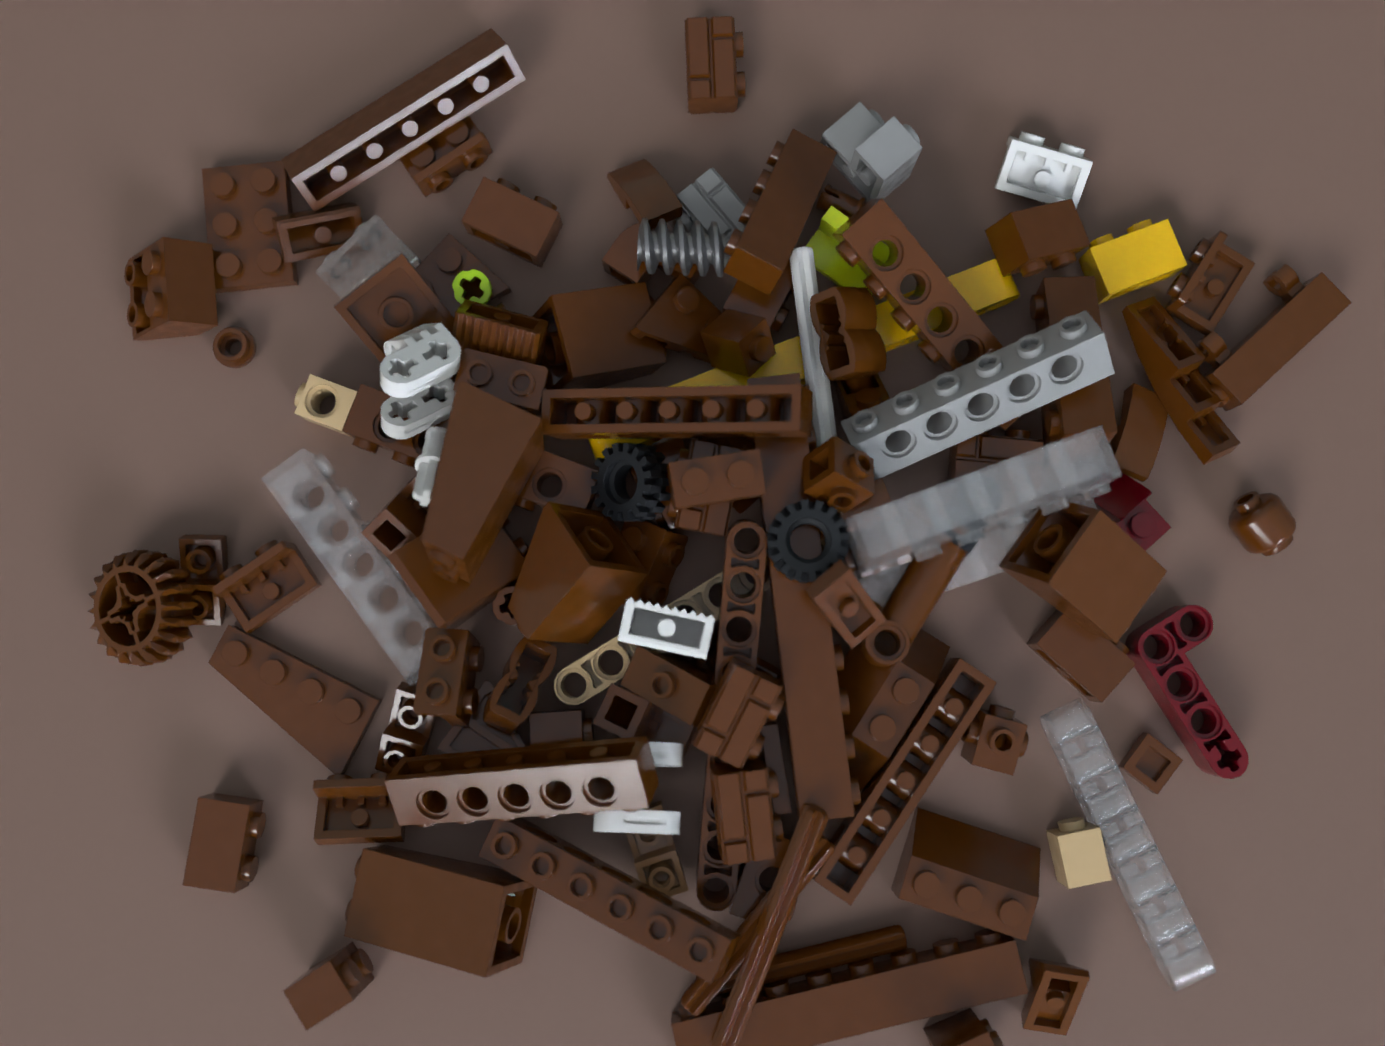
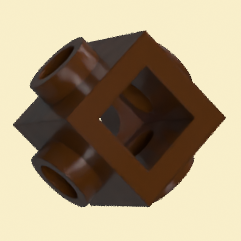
[804,436,875,514]
[960,703,1029,776]

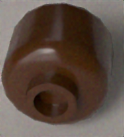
[1228,491,1296,556]

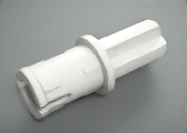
[412,426,447,507]

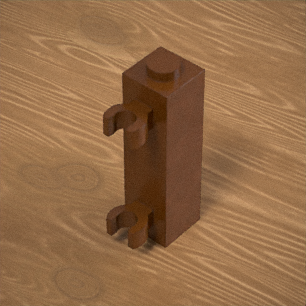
[1195,264,1352,411]

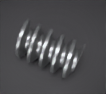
[637,218,725,277]

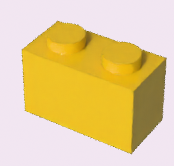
[1078,219,1187,304]

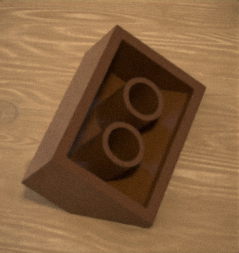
[891,807,1041,941]

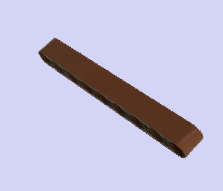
[696,519,767,911]

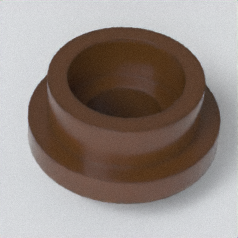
[213,326,256,368]

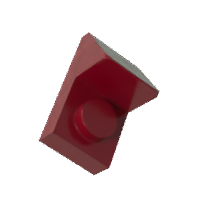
[1078,467,1171,551]

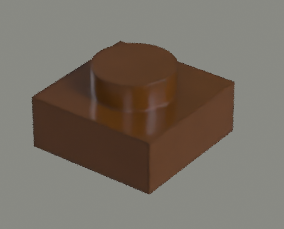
[1118,732,1183,795]

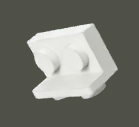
[994,131,1093,209]

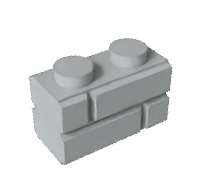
[675,168,746,268]

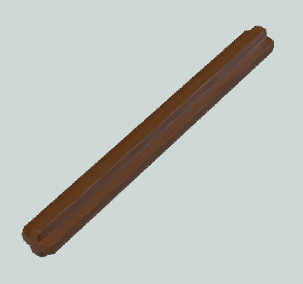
[712,805,828,1046]

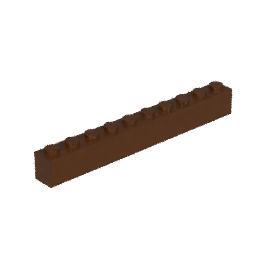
[746,373,861,819]

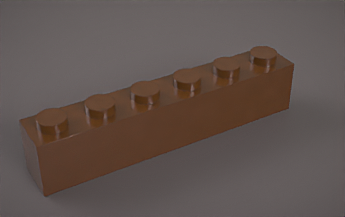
[281,28,526,212]

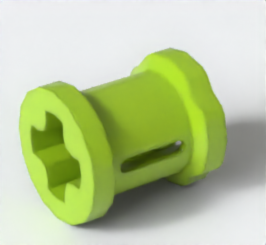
[452,269,492,304]

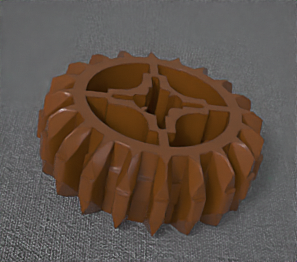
[88,550,199,666]

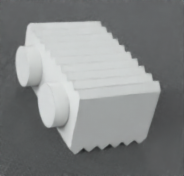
[618,597,715,659]

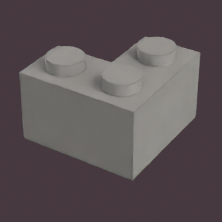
[820,102,923,202]

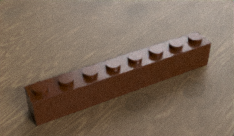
[671,929,1029,1046]

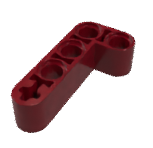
[1125,605,1249,779]

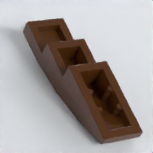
[1122,296,1240,465]

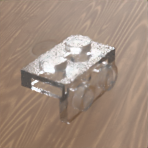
[316,215,421,299]

